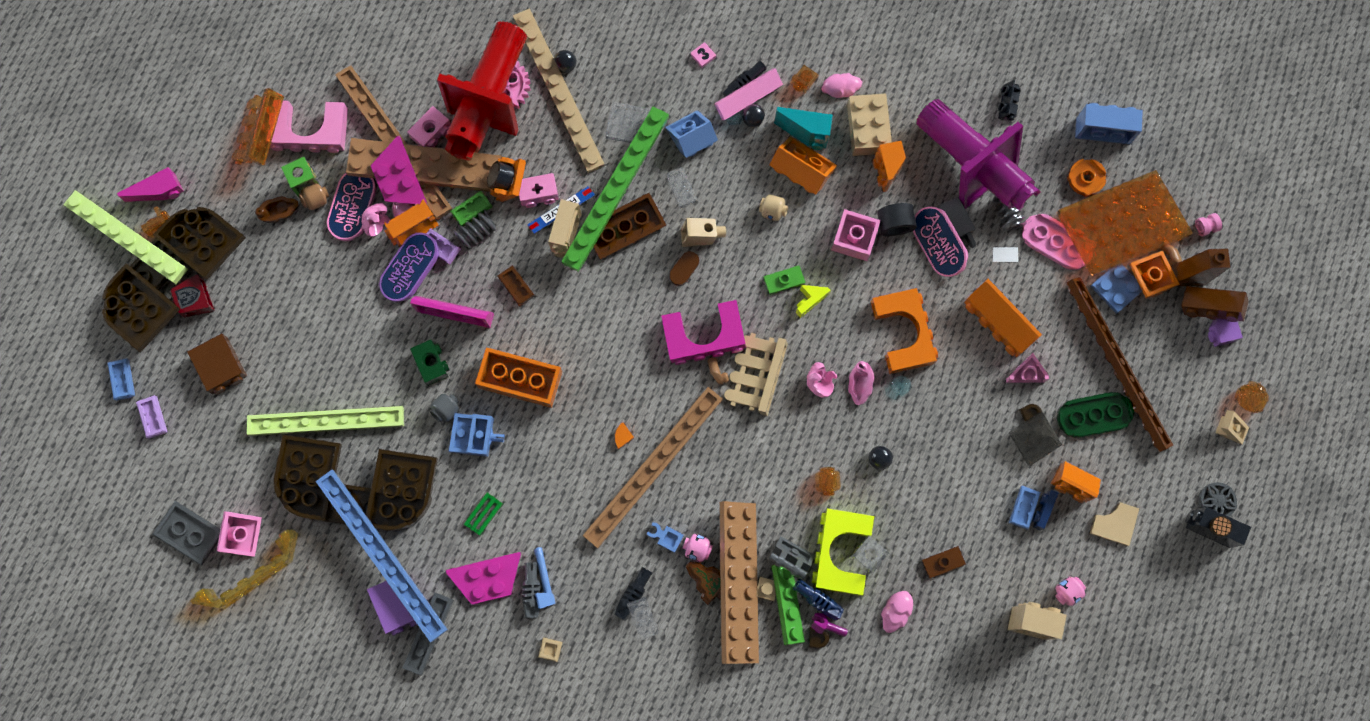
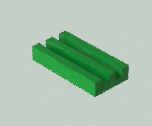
[464,492,503,536]

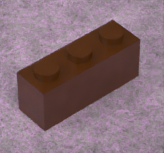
[1181,286,1249,322]

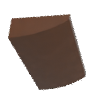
[593,193,667,260]

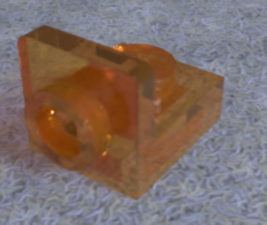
[791,65,819,93]
[141,206,170,238]

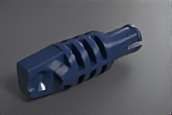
[793,579,844,621]

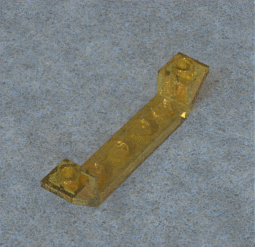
[190,529,298,609]

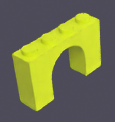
[811,508,874,596]

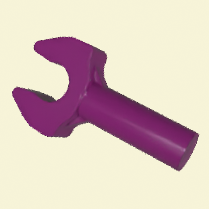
[811,613,848,637]

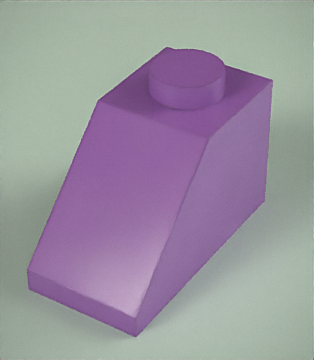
[1208,319,1243,347]

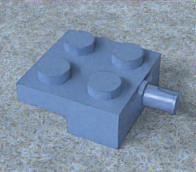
[449,413,505,457]

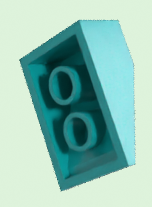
[774,107,833,150]

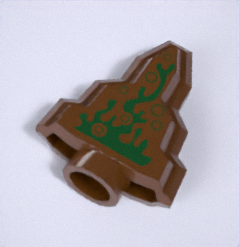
[686,561,721,605]

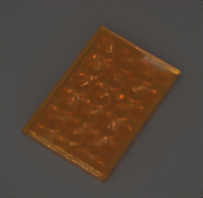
[1057,170,1193,277]

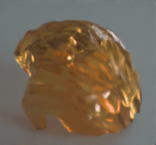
[1235,381,1269,413]

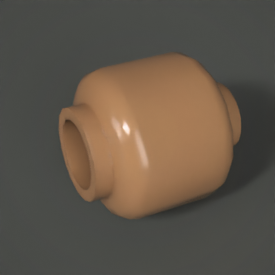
[299,183,329,210]

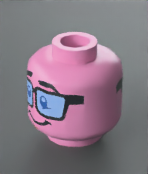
[682,534,713,563]
[1055,576,1086,606]

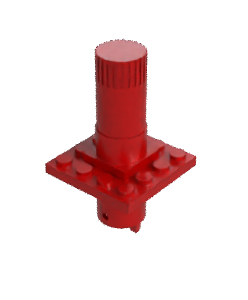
[437,21,527,161]

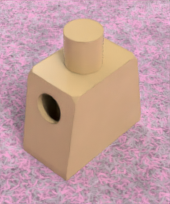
[681,218,726,247]

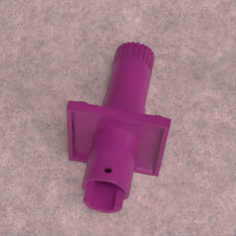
[916,99,1041,210]

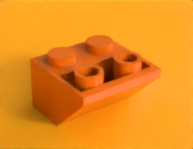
[873,141,906,192]
[1051,461,1101,503]

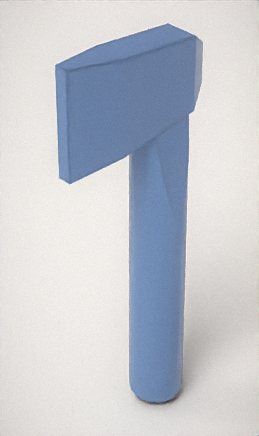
[534,547,555,609]

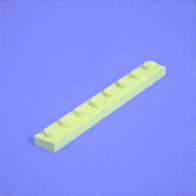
[63,190,188,284]
[247,406,404,436]

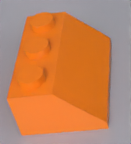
[769,136,837,195]

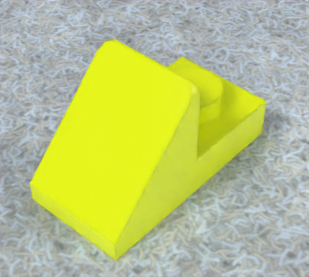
[796,285,831,318]

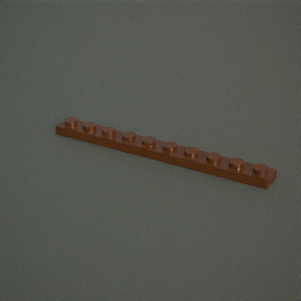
[1066,277,1174,452]

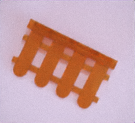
[232,88,284,166]

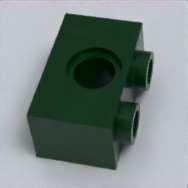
[410,339,450,386]

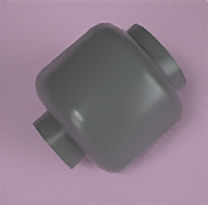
[430,394,459,422]

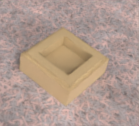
[538,637,563,662]

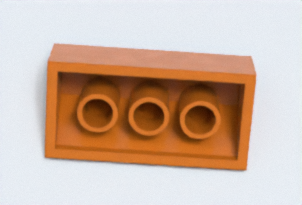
[964,279,1042,358]

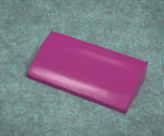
[410,296,494,328]

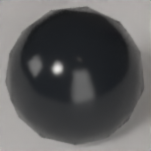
[554,50,576,73]
[742,104,765,128]
[868,446,893,470]

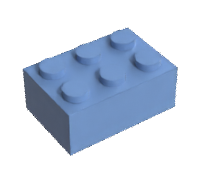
[1075,103,1143,144]

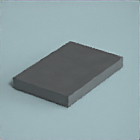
[152,501,221,565]

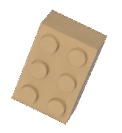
[847,94,892,156]
[1008,602,1067,640]

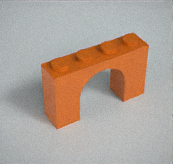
[870,288,938,374]

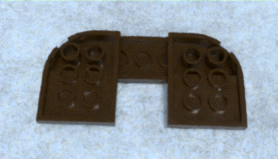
[101,207,246,353]
[274,435,438,531]

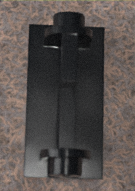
[998,80,1021,121]

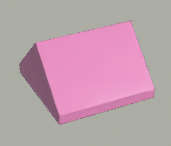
[217,511,262,557]

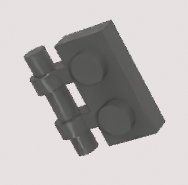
[769,537,815,579]

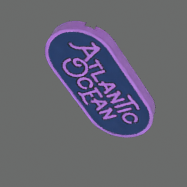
[380,233,439,302]

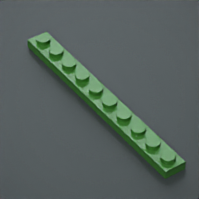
[561,107,669,272]

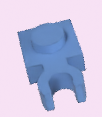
[647,523,684,553]

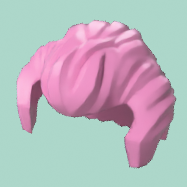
[361,203,391,237]
[807,362,837,398]

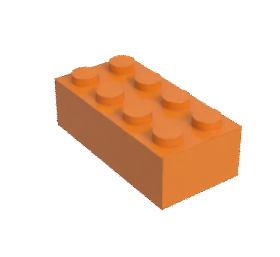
[475,347,562,408]

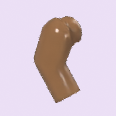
[1159,241,1182,266]
[707,358,729,384]

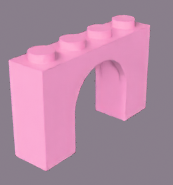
[266,100,348,153]

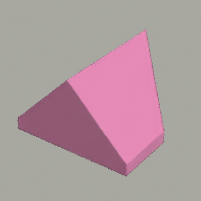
[1006,353,1049,383]

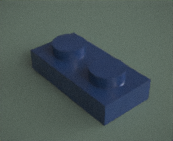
[1032,490,1059,530]

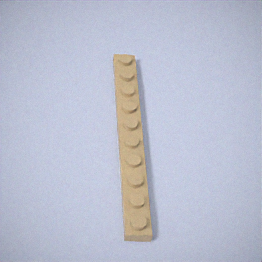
[513,8,605,173]

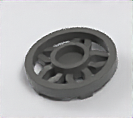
[1199,482,1237,517]

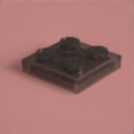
[1008,412,1062,466]

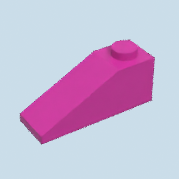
[117,167,183,202]

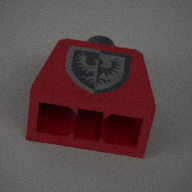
[170,274,215,318]

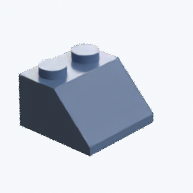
[665,111,718,158]

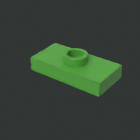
[450,191,492,227]
[763,265,806,295]

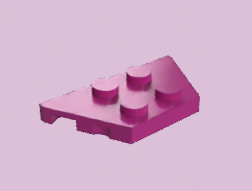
[371,136,428,205]
[446,552,521,605]

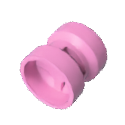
[1195,213,1222,236]

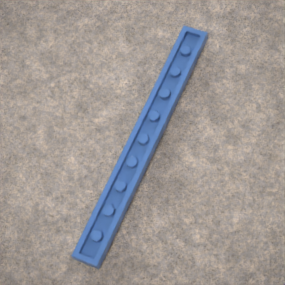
[316,470,448,642]

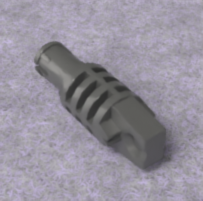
[522,562,540,619]

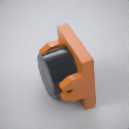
[487,157,526,202]

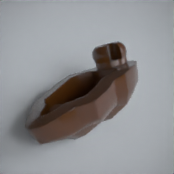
[255,196,299,223]

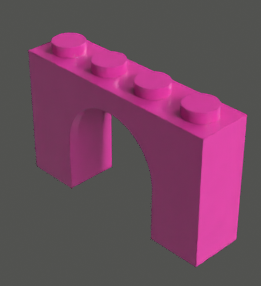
[661,300,746,365]

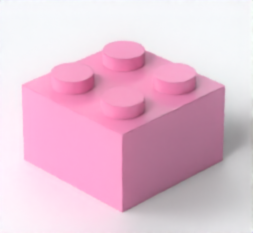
[831,209,881,261]

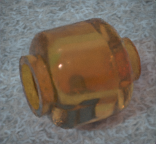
[815,467,841,496]

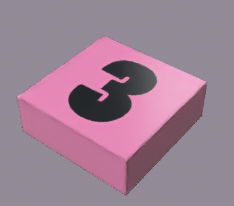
[691,42,716,68]

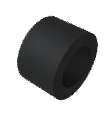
[877,203,917,236]

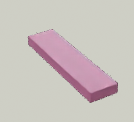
[714,68,783,120]

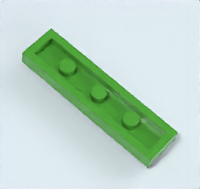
[771,565,805,645]

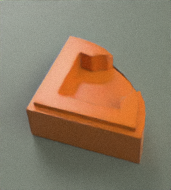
[615,422,634,449]

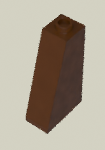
[1171,249,1230,286]

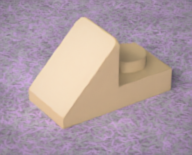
[1216,410,1249,445]

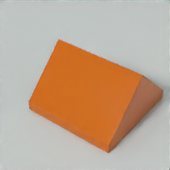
[1129,251,1180,298]

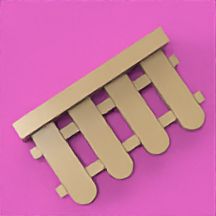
[724,333,788,416]

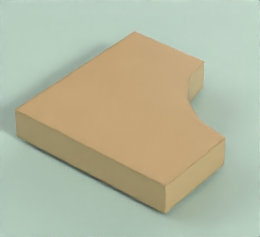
[1090,502,1139,546]

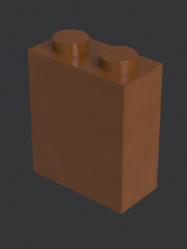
[187,333,247,395]

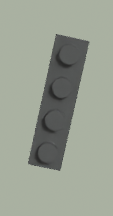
[403,592,454,676]

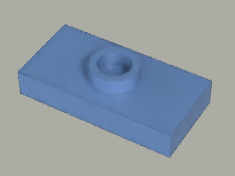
[108,358,135,401]
[1009,486,1041,530]

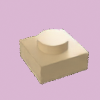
[756,577,776,601]

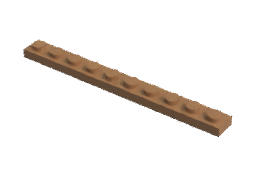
[335,65,452,220]
[583,387,723,548]

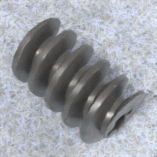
[992,196,1027,231]
[453,210,496,248]

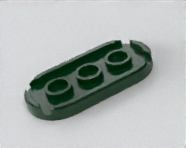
[1057,392,1134,438]

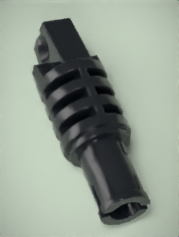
[723,61,767,97]
[614,567,653,621]

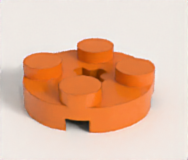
[1067,159,1106,197]

